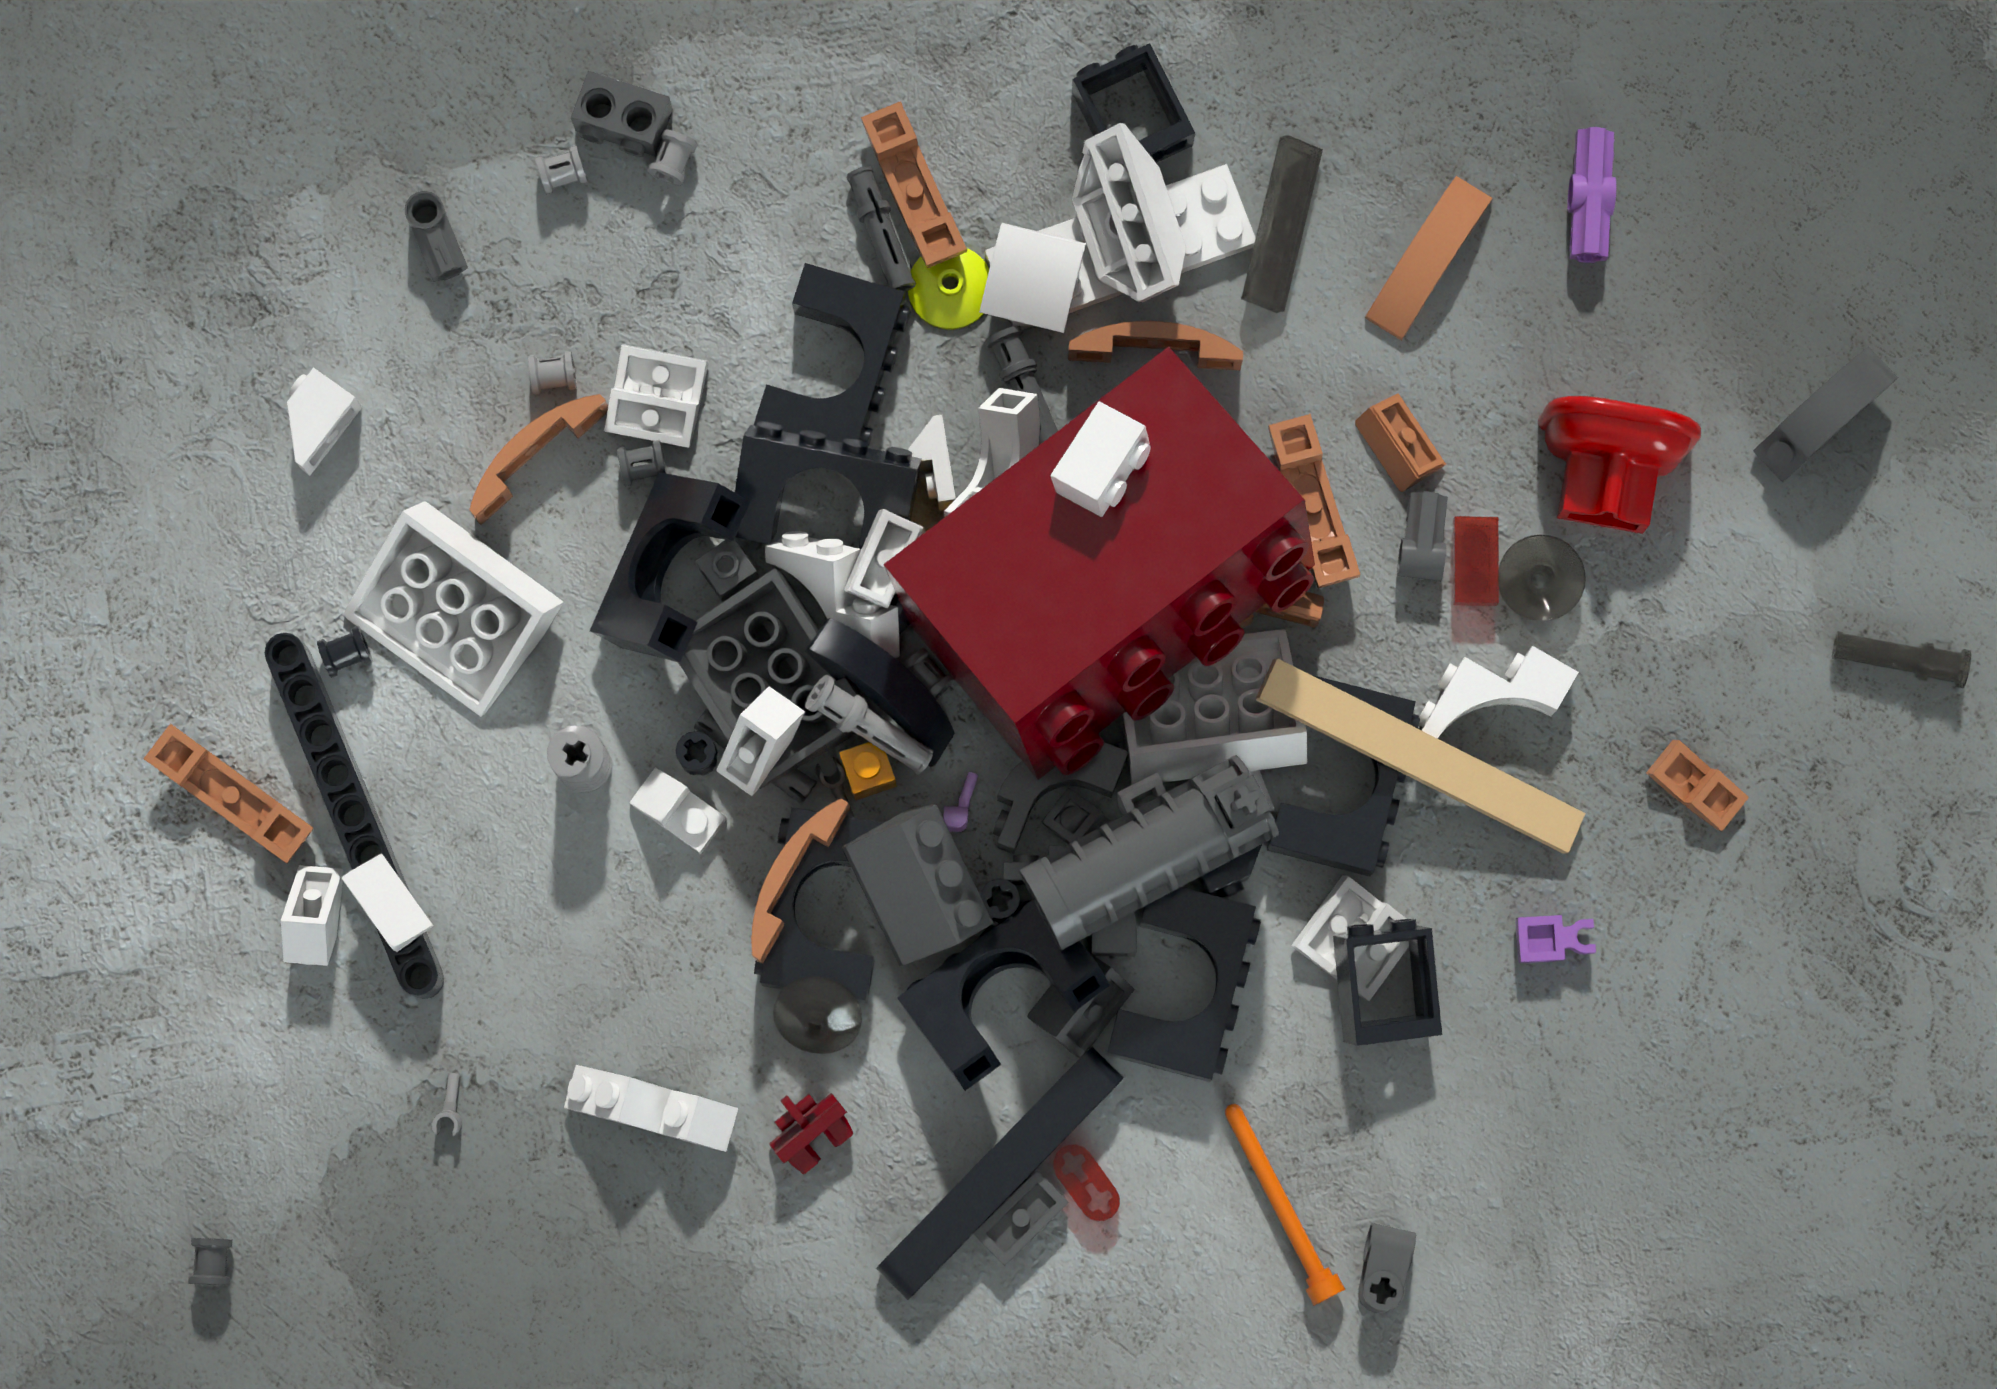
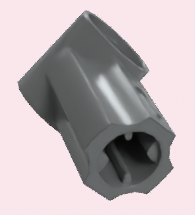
[404,191,468,282]
[1397,491,1448,582]

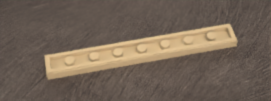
[1255,658,1586,854]

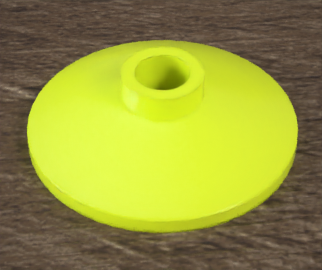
[908,248,989,330]

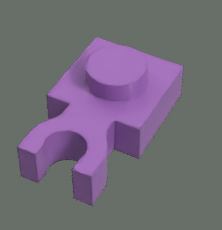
[1515,915,1596,963]

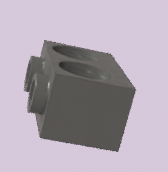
[571,71,673,157]

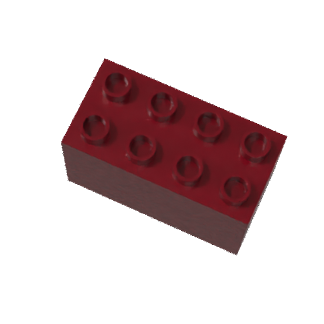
[883,346,1315,780]

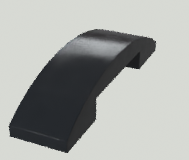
[805,618,955,767]

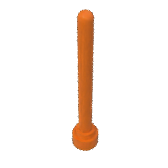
[1225,1104,1346,1306]

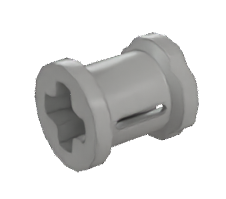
[647,130,698,186]
[535,145,588,195]
[528,351,577,395]

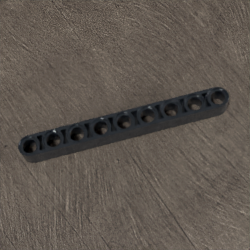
[264,633,444,999]

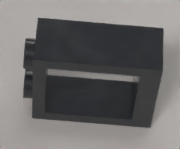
[1072,43,1195,163]
[1333,919,1442,1046]

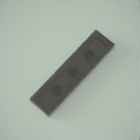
[1241,135,1323,313]

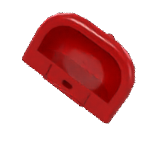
[1538,396,1701,534]

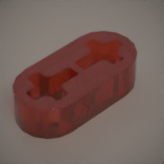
[1053,1144,1120,1222]

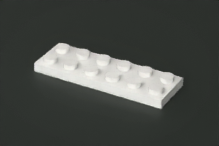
[985,164,1257,330]

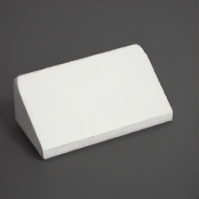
[844,509,924,608]
[341,854,434,952]

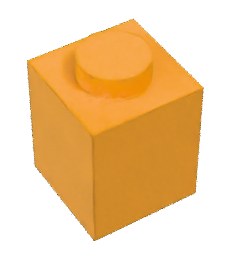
[839,742,897,801]

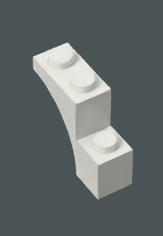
[765,531,900,658]
[1419,646,1579,739]
[564,1065,738,1152]

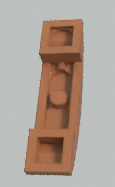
[861,101,967,268]
[1365,176,1493,341]
[1068,321,1243,371]
[469,394,608,525]
[1268,414,1361,588]
[143,723,314,864]
[751,799,850,964]

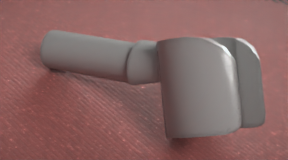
[432,1073,462,1136]

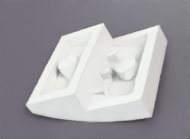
[979,223,1086,333]
[604,345,709,448]
[1291,875,1409,1001]

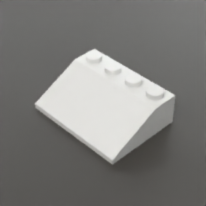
[342,501,564,717]
[1121,629,1307,785]

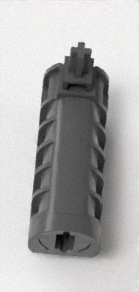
[1019,755,1279,950]

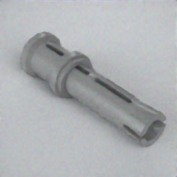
[805,675,933,774]

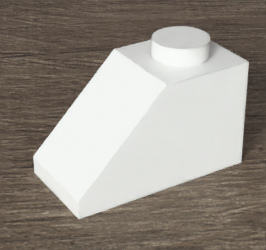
[287,367,362,476]
[716,686,805,796]
[281,865,343,966]

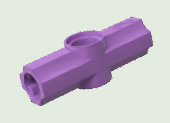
[1567,127,1616,263]

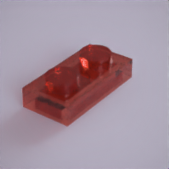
[1453,516,1499,606]

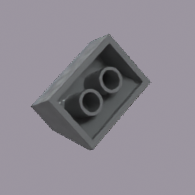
[842,804,993,966]

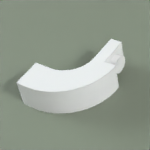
[944,388,1040,517]

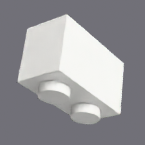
[1051,401,1151,517]

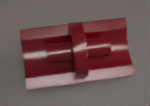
[769,1093,854,1174]

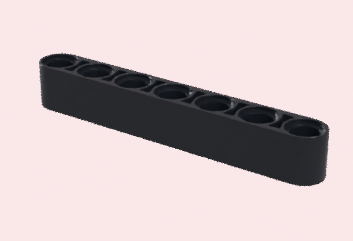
[876,1046,1124,1300]

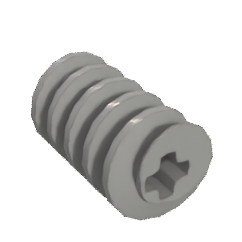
[547,726,612,793]

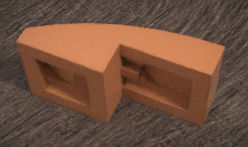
[1646,740,1749,831]

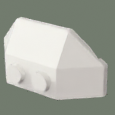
[1072,123,1186,302]

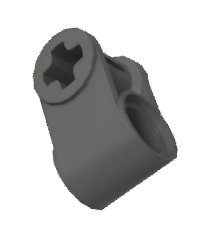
[1358,1223,1416,1313]

